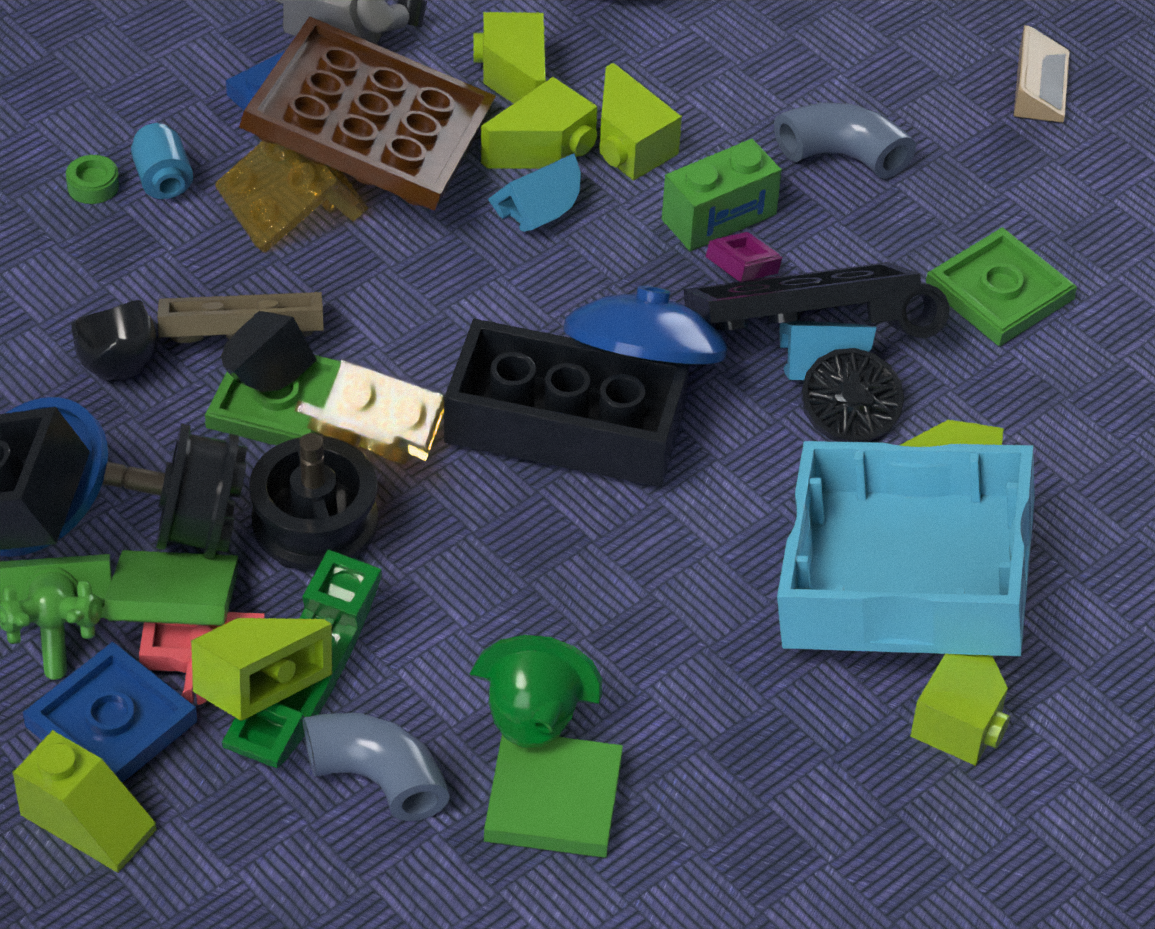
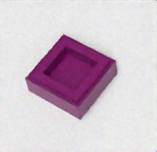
[705,232,783,282]

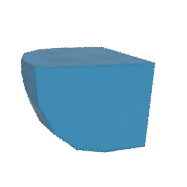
[488,153,581,232]
[780,321,877,380]

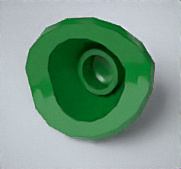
[469,635,602,748]

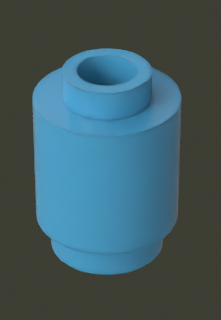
[131,123,193,199]

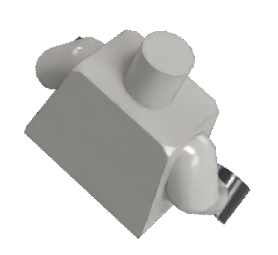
[274,0,427,45]

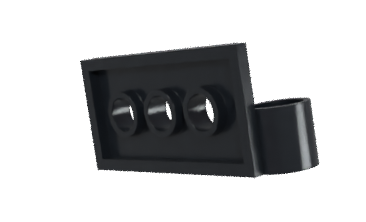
[683,262,949,338]

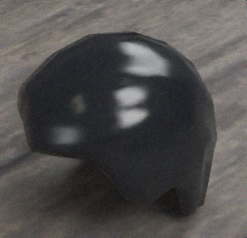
[71,300,157,381]

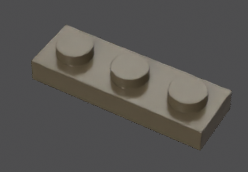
[157,292,324,343]

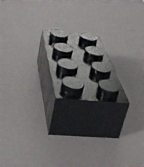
[444,318,690,488]
[0,407,90,550]

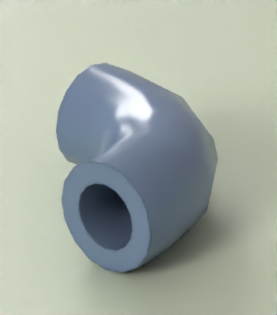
[774,102,916,179]
[303,713,450,821]

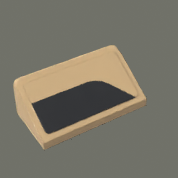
[1014,25,1069,123]

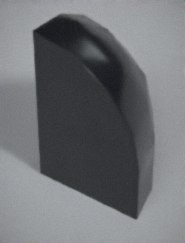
[221,311,317,392]

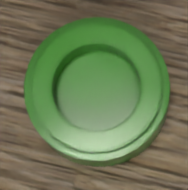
[65,155,119,204]

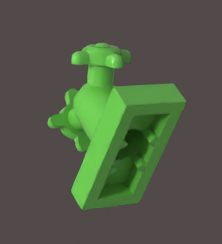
[0,554,112,680]

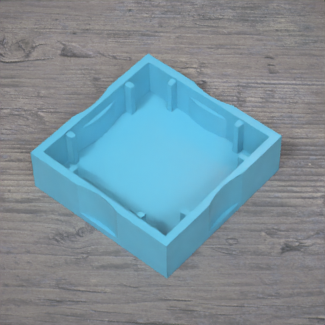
[777,441,1035,656]

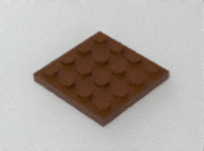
[239,16,496,211]

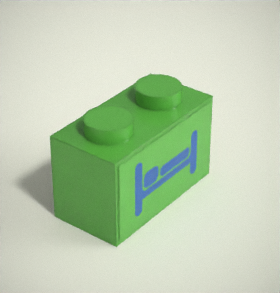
[662,139,782,252]

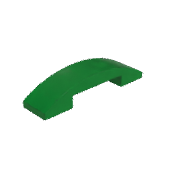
[222,550,382,769]

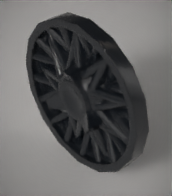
[801,348,904,442]

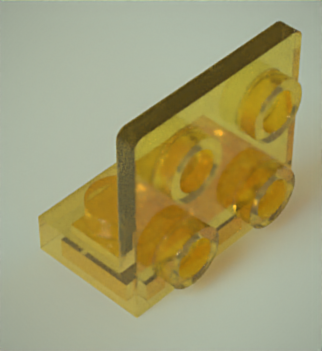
[215,141,368,252]
[294,360,445,465]

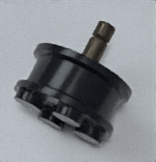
[103,423,247,559]
[249,433,378,570]

